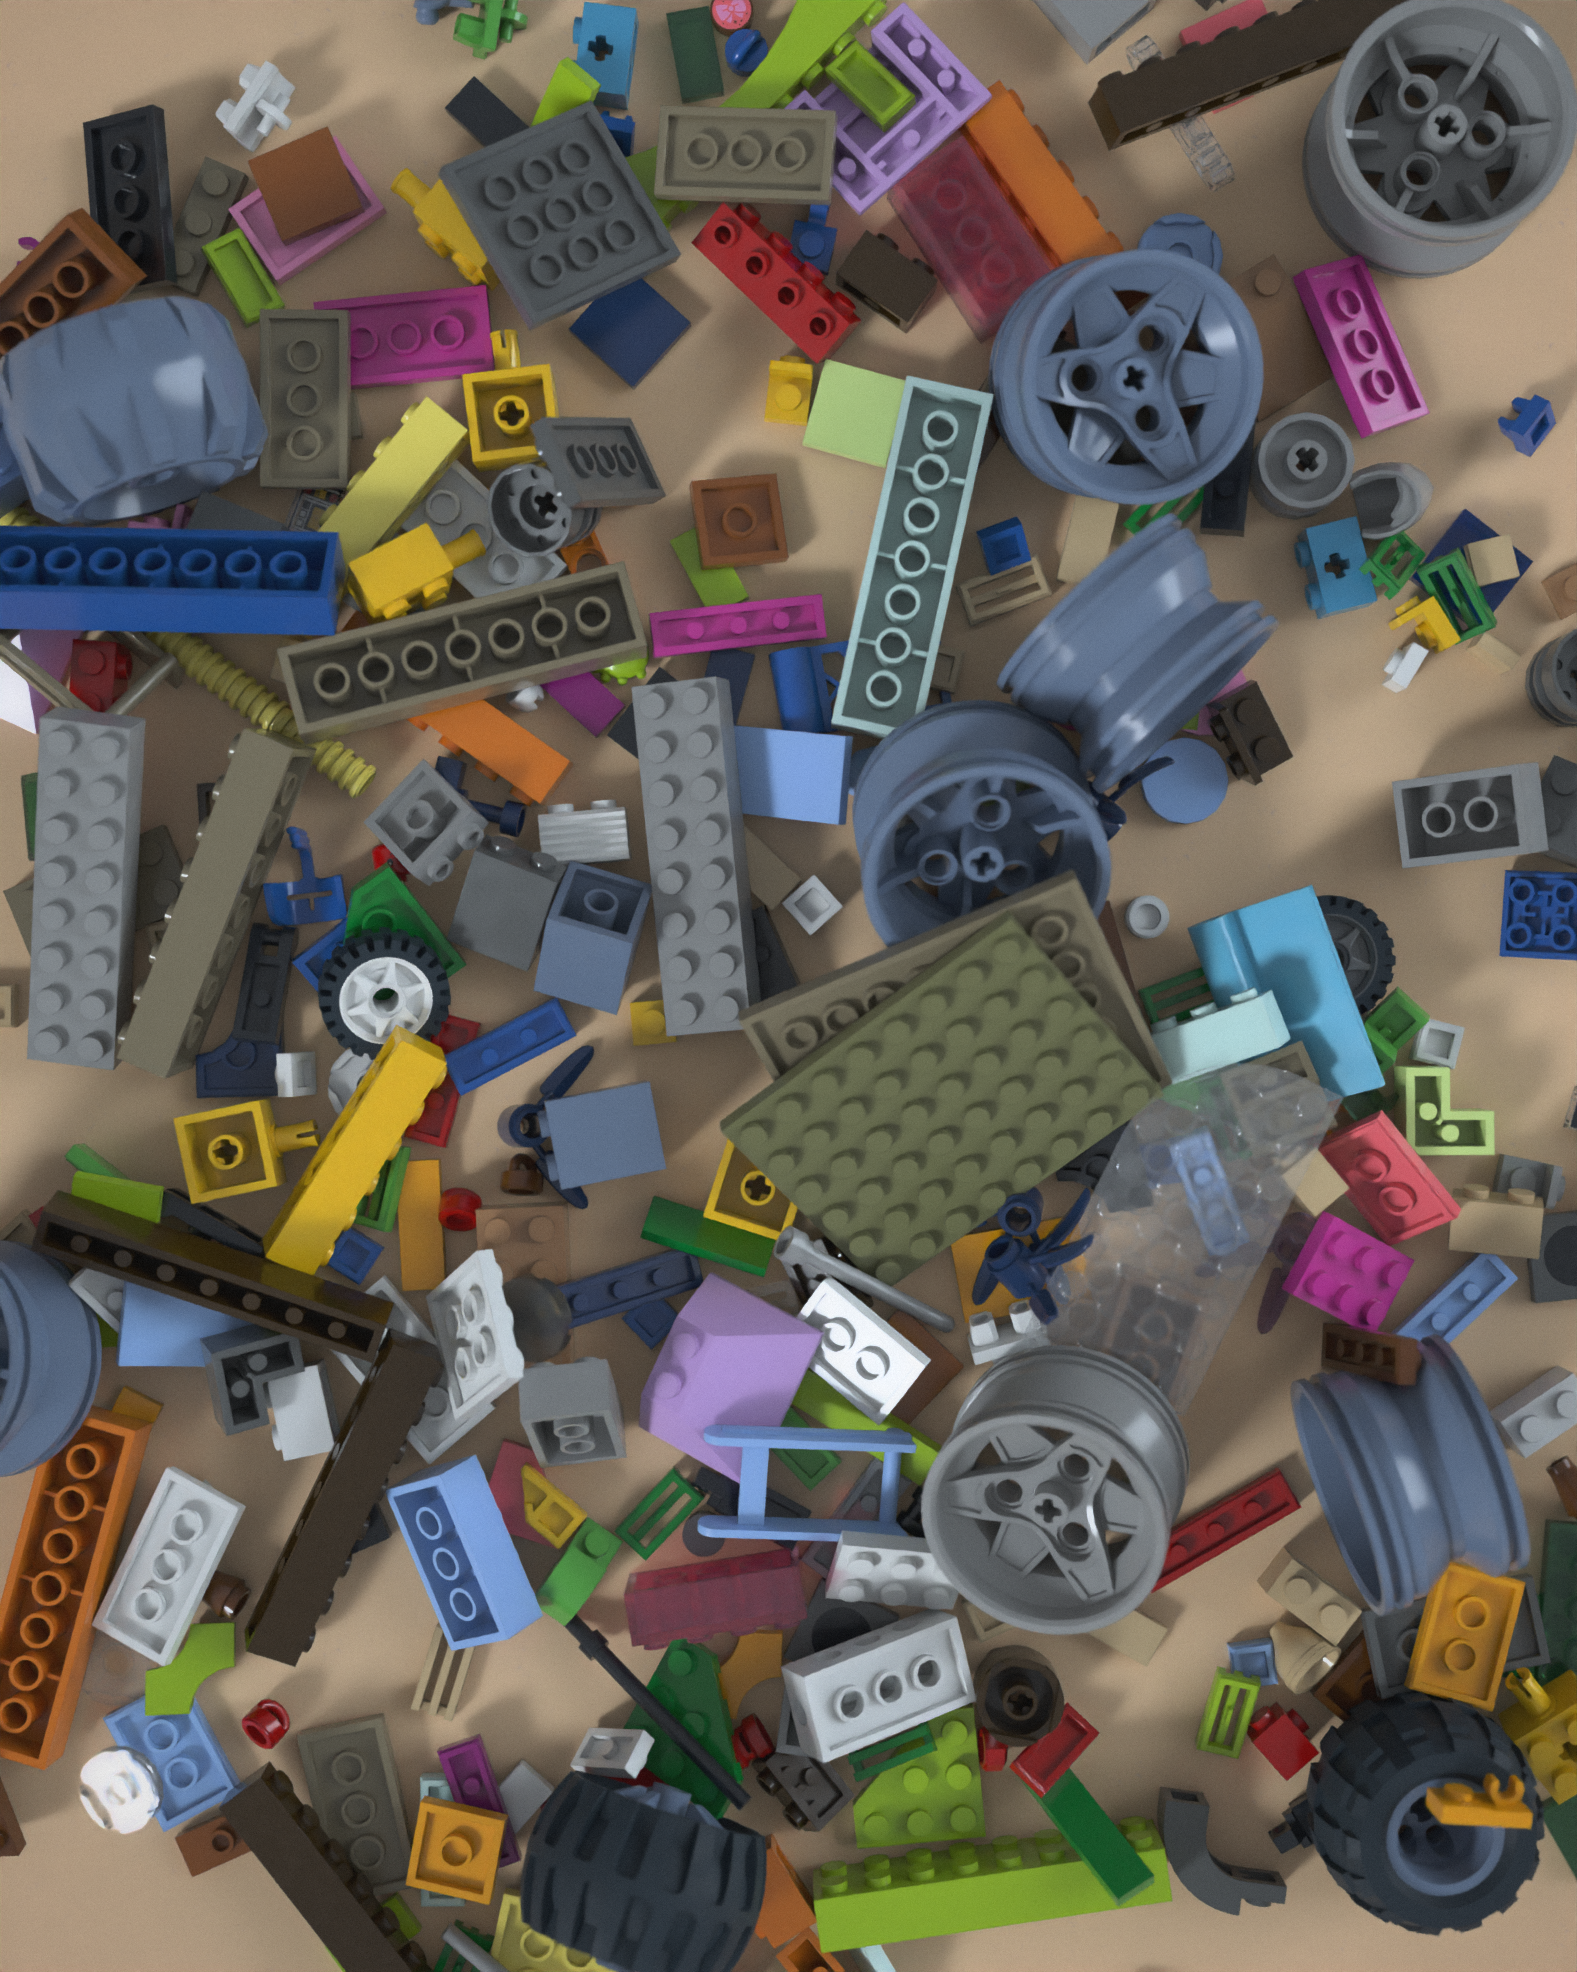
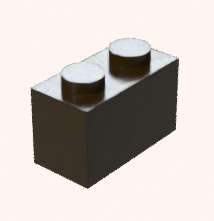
[836,230,938,333]

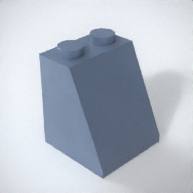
[533,860,652,1015]
[537,1080,666,1190]

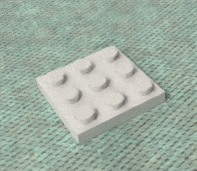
[426,1249,524,1420]

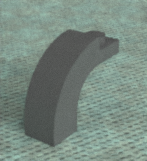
[1157,1787,1287,1916]

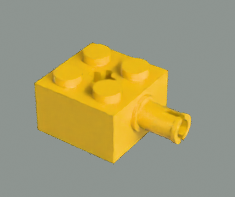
[390,168,500,291]
[462,329,559,472]
[347,522,486,625]
[173,1098,321,1204]
[703,1139,798,1240]
[1498,1667,1577,1805]

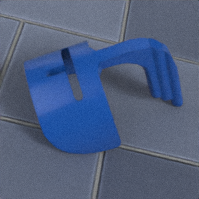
[263,826,347,926]

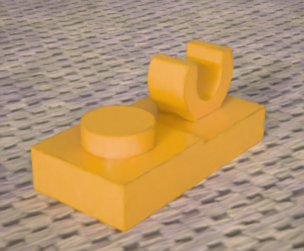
[1426,1773,1533,1829]

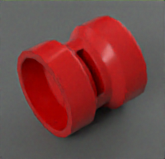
[731,1713,774,1771]

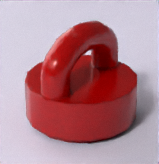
[438,1187,482,1232]
[242,1699,290,1749]

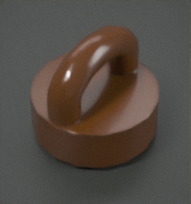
[500,1153,544,1196]

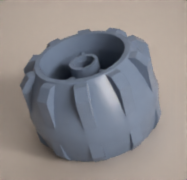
[0,297,269,527]

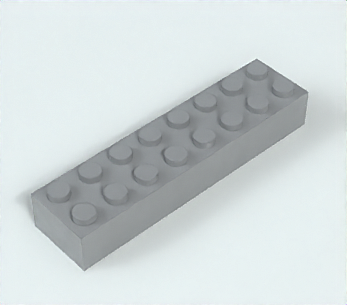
[631,676,762,1036]
[27,707,146,1070]

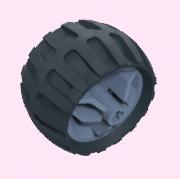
[520,1770,767,1972]

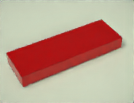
[404,1014,481,1148]

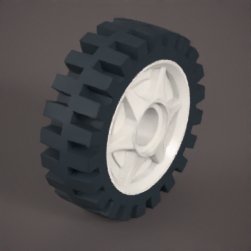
[318,927,451,1060]

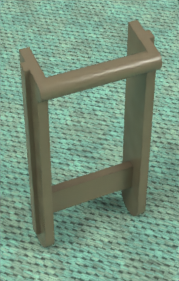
[0,629,184,716]

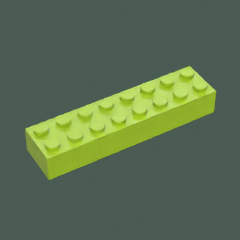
[813,1816,1173,1953]

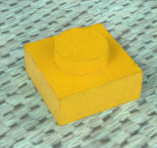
[630,1000,678,1046]

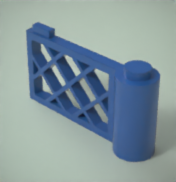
[768,640,952,734]

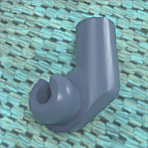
[414,0,475,25]

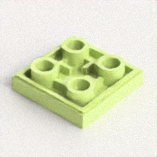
[802,359,906,468]

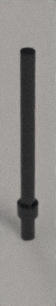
[564,1614,752,1811]

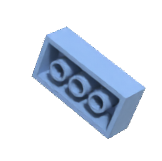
[385,1454,543,1651]

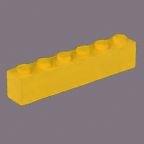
[262,1024,447,1275]

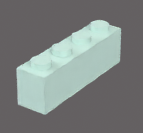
[1150,987,1291,1084]

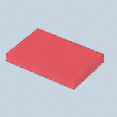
[1312,1110,1461,1246]

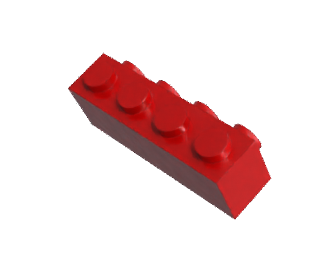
[691,202,862,364]
[69,639,133,716]

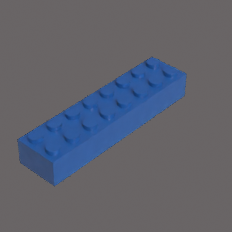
[0,526,346,635]

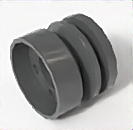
[487,457,603,557]
[1525,629,1577,728]

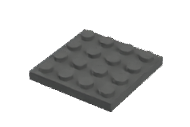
[438,100,681,331]

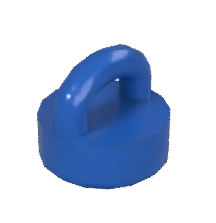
[725,29,768,77]

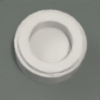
[1124,895,1169,939]

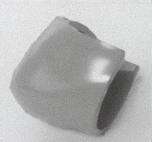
[1349,462,1434,540]

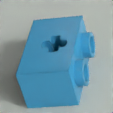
[572,2,639,110]
[1294,516,1378,619]

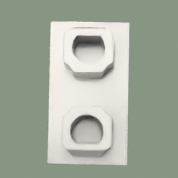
[216,61,295,153]
[967,1299,1051,1365]

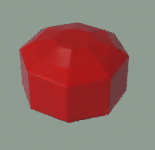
[977,1726,1008,1772]

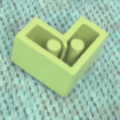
[1394,1065,1495,1156]

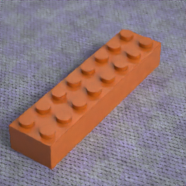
[0,1405,153,1770]

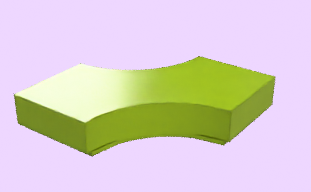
[145,1622,236,1716]

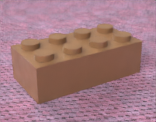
[476,1201,575,1383]

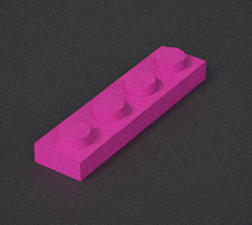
[648,594,827,658]

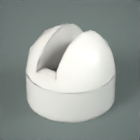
[505,685,544,712]

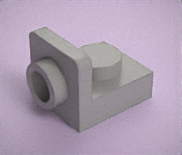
[1492,1154,1565,1209]

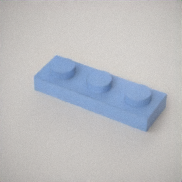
[1391,1253,1518,1343]

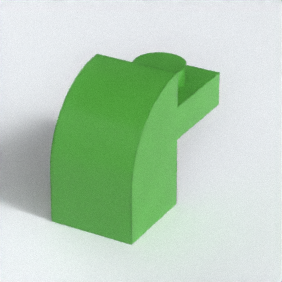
[1361,986,1430,1074]
[535,1517,623,1626]

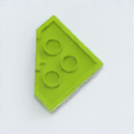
[853,1703,986,1849]

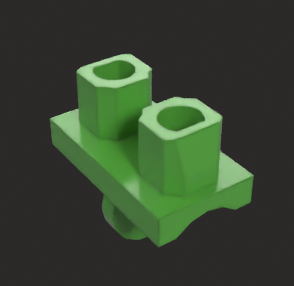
[453,0,528,59]

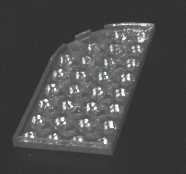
[1023,1063,1343,1417]

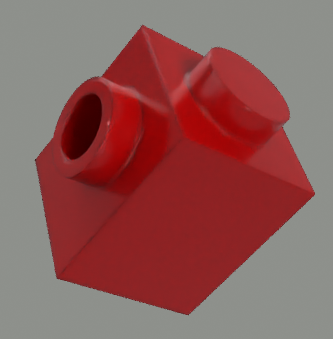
[1247,1701,1319,1781]

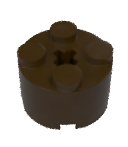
[973,1645,1064,1747]

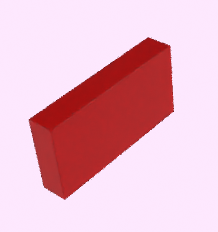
[1009,1702,1099,1798]

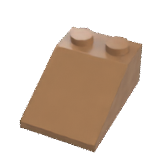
[1227,254,1333,423]

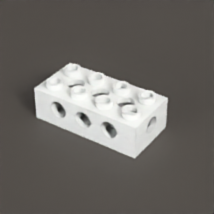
[781,1609,976,1763]

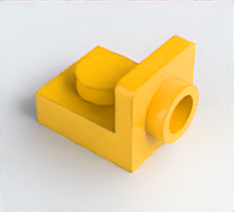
[764,355,813,426]
[1388,596,1461,654]

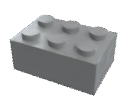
[1392,762,1549,869]
[518,1357,627,1468]

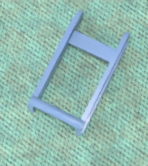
[697,1425,916,1542]

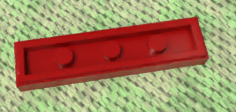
[1151,1467,1302,1593]

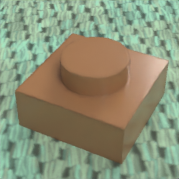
[1541,564,1577,620]

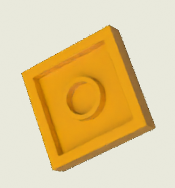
[405,1795,509,1905]

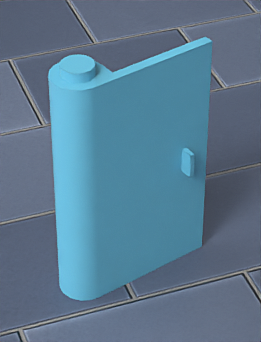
[1187,885,1385,1101]

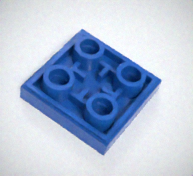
[1499,870,1577,961]

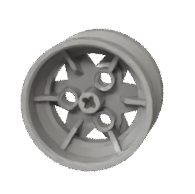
[1302,0,1577,279]
[921,1345,1190,1635]

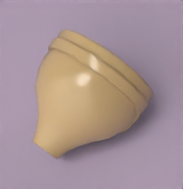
[1269,1621,1342,1695]

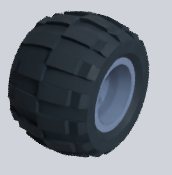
[1306,1691,1545,1936]

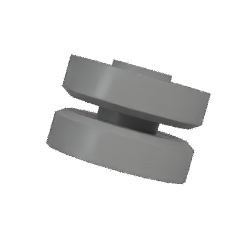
[1249,412,1355,520]

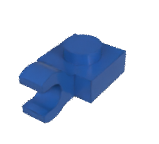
[790,205,837,276]

